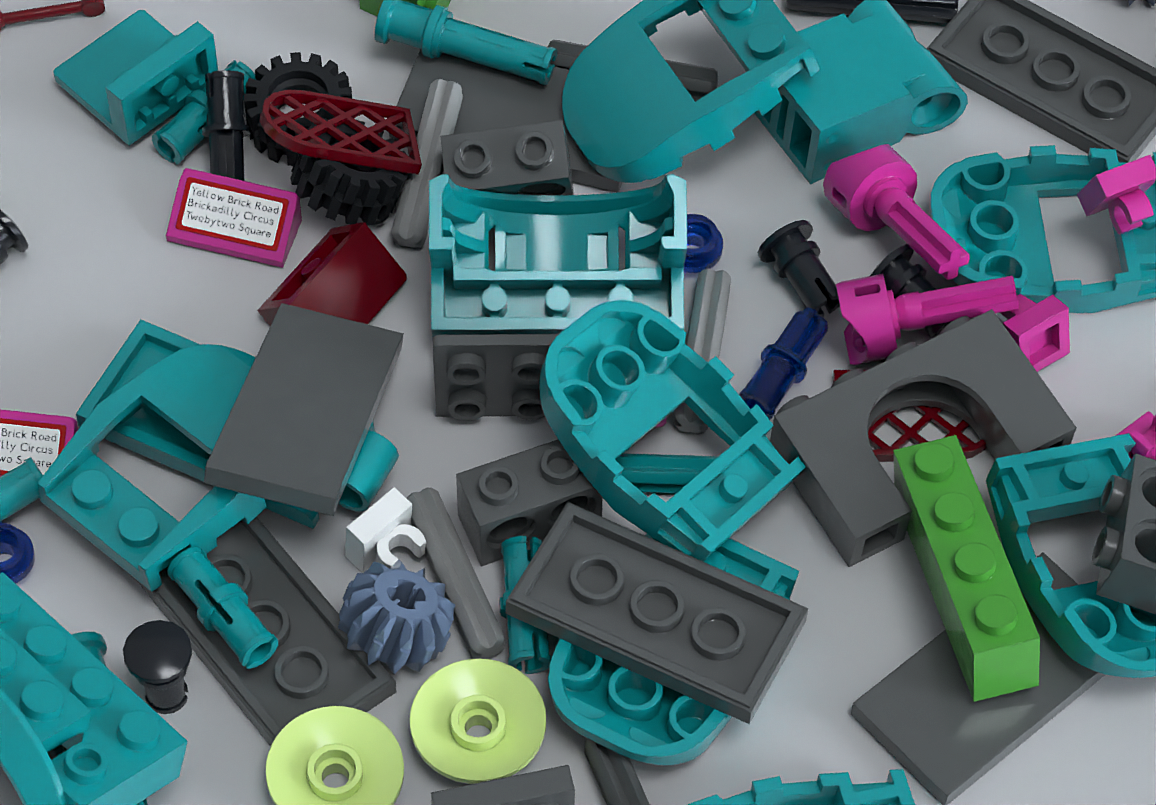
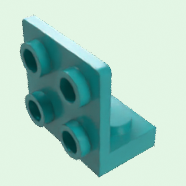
[53,10,218,146]

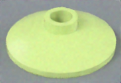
[410,658,546,784]
[266,706,404,805]

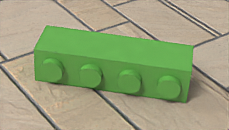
[893,435,1040,702]

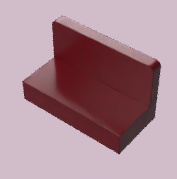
[257,222,407,326]

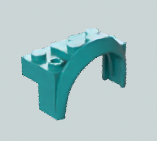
[429,174,687,340]
[0,572,188,805]

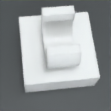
[345,487,426,573]

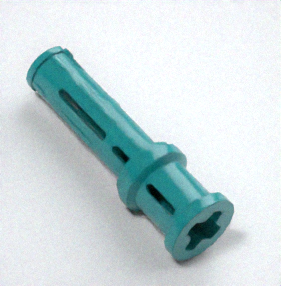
[375,0,558,85]

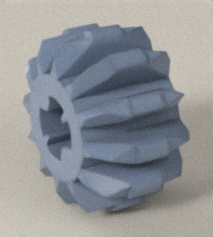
[338,559,455,674]

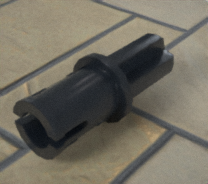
[202,70,250,181]

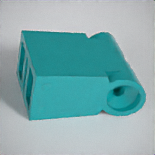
[754,0,968,184]

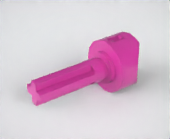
[823,144,970,280]
[836,274,1019,365]

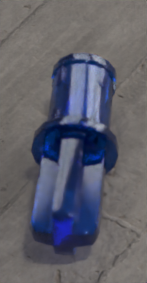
[739,308,828,420]

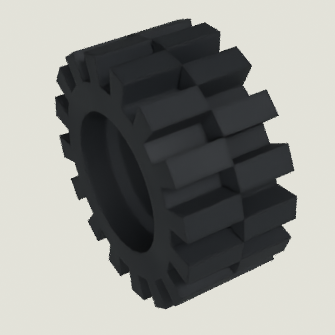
[244,52,352,166]
[290,118,409,226]

